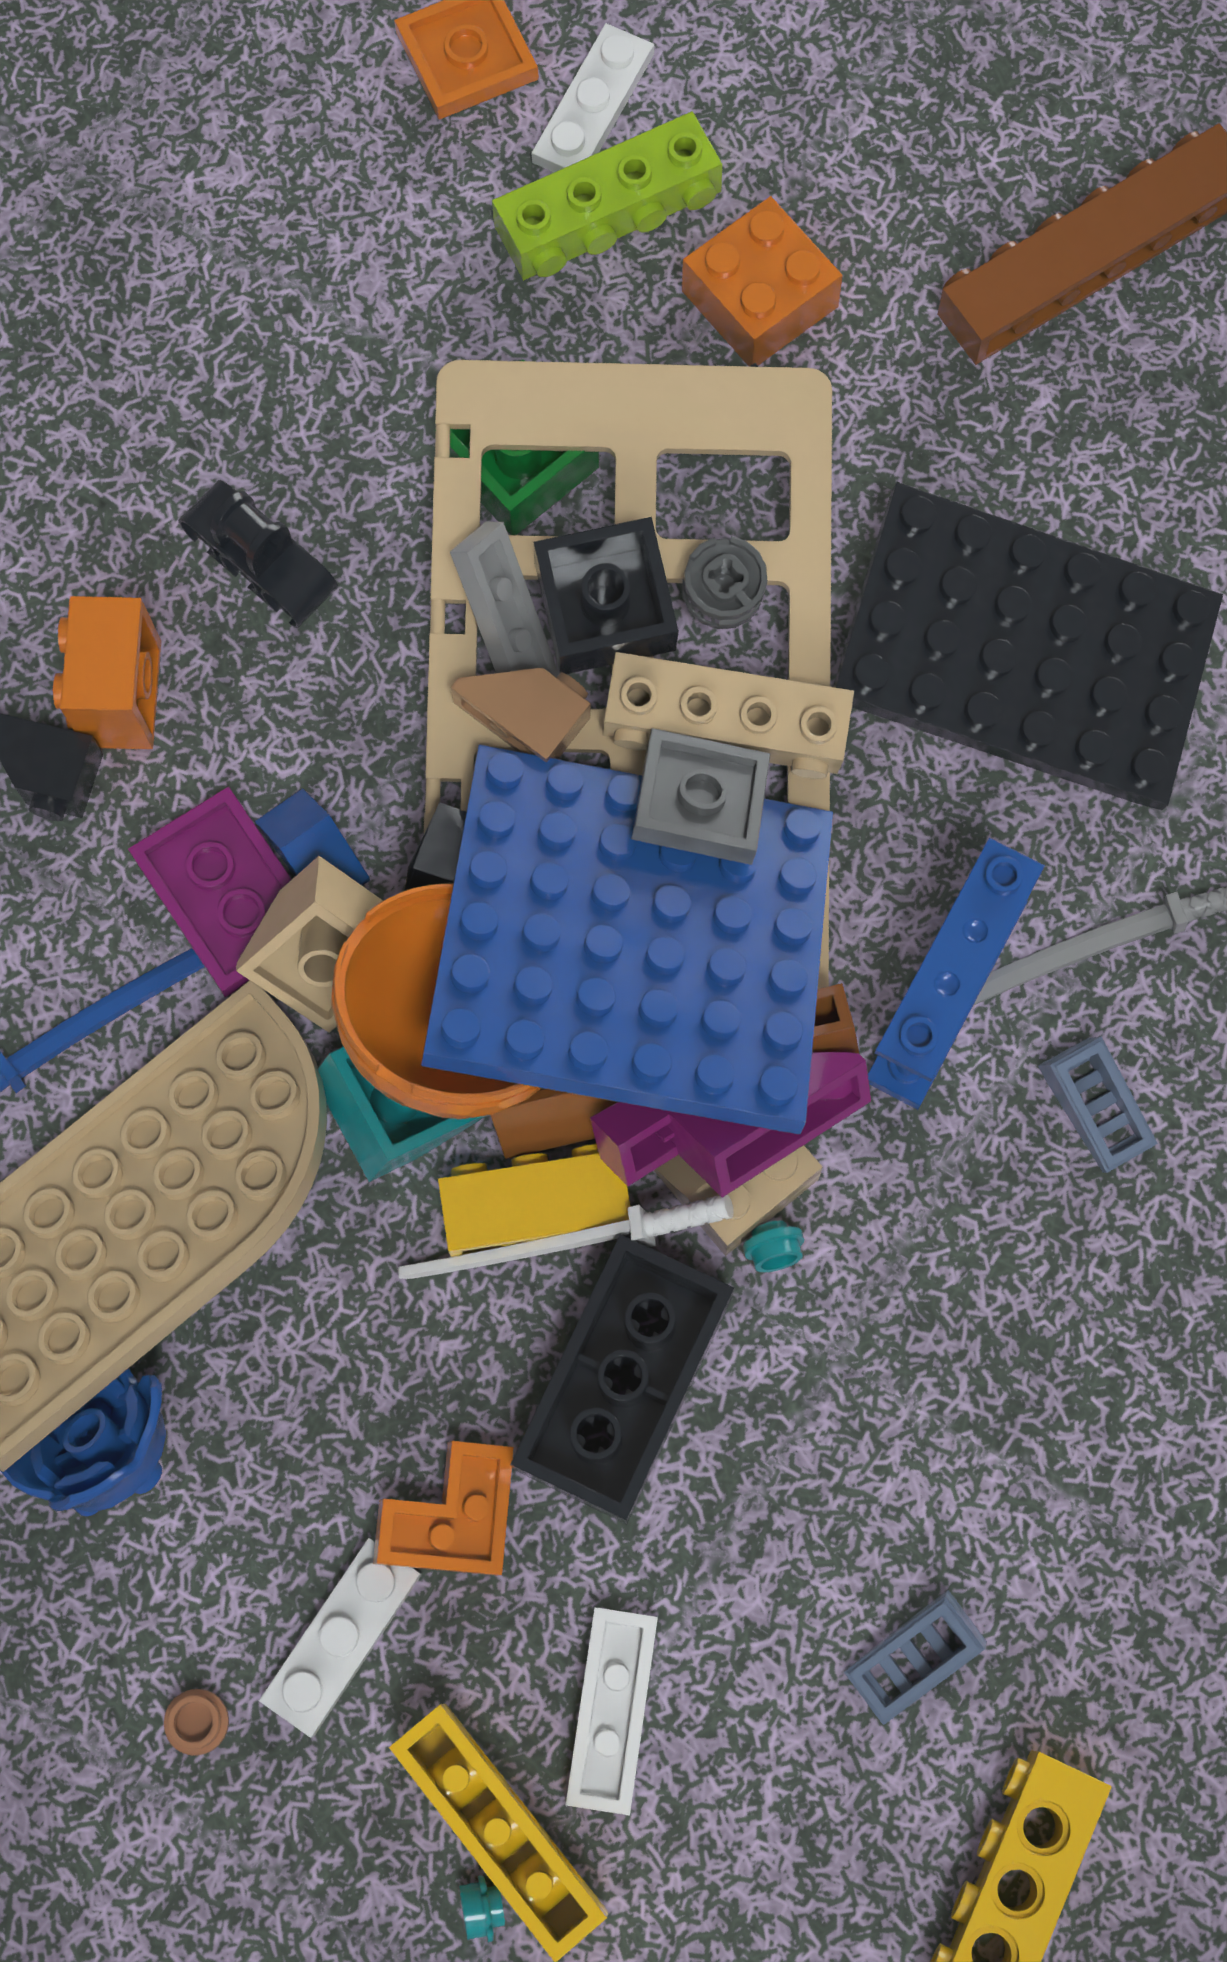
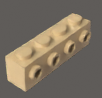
[603,652,854,779]

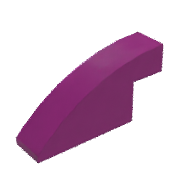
[590,1052,871,1198]

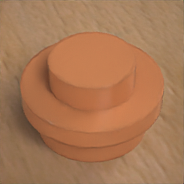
[164,1689,229,1755]

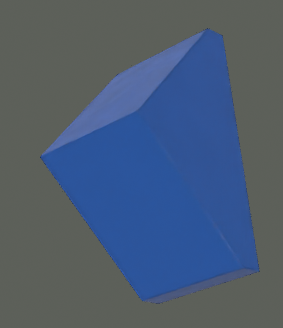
[255,788,370,886]

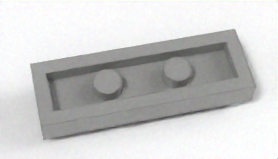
[450,521,559,677]

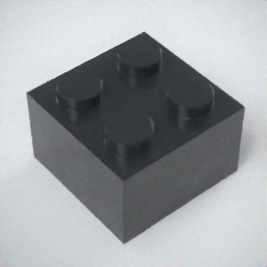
[533,517,679,674]

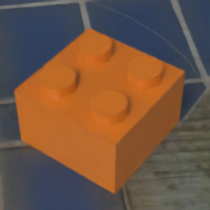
[682,196,843,366]
[53,596,161,749]

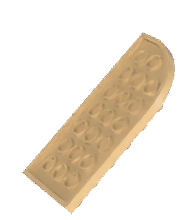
[0,980,327,1472]

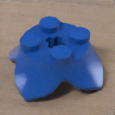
[0,1368,166,1516]

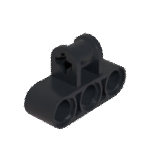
[178,480,338,628]

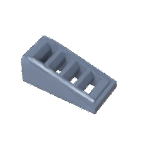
[1038,1036,1158,1173]
[844,1590,987,1725]

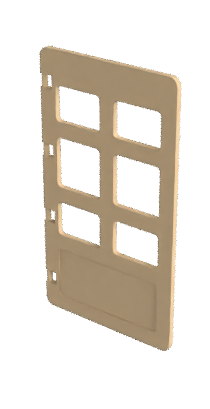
[424,360,832,989]

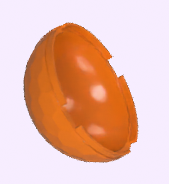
[331,884,541,1119]

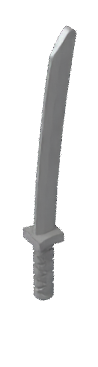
[973,887,1227,1006]

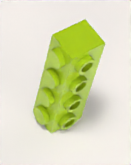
[492,111,723,281]

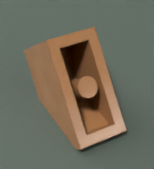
[450,667,591,763]

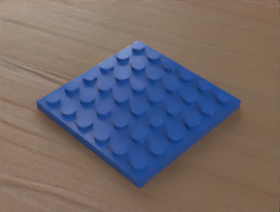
[421,745,833,1134]

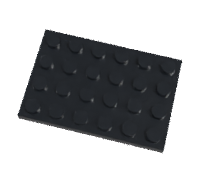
[833,482,1223,810]

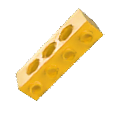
[389,1704,608,1962]
[930,1750,1112,1962]

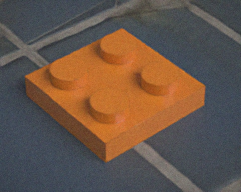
[394,0,539,120]

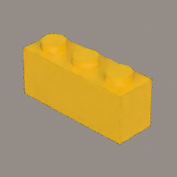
[438,1144,630,1257]

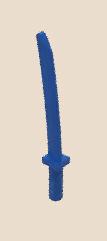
[0,948,204,1093]

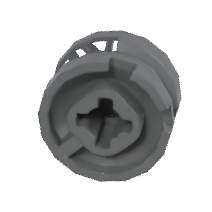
[682,536,768,629]

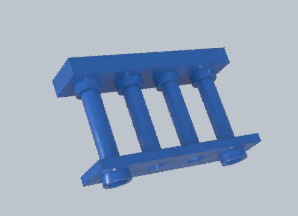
[868,838,1045,1110]

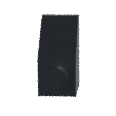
[0,713,103,821]

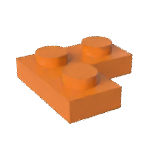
[373,1441,514,1576]

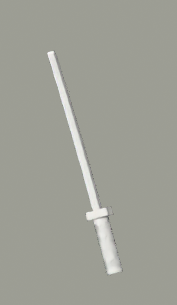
[398,1194,734,1279]

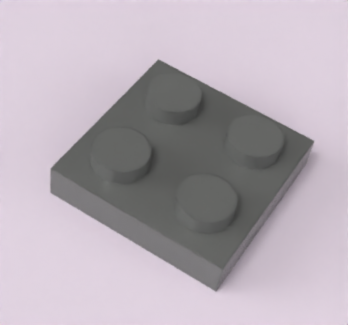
[631,728,771,865]

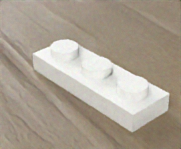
[531,23,654,172]
[259,1538,422,1738]
[566,1607,658,1815]

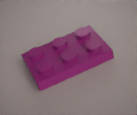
[128,786,292,997]

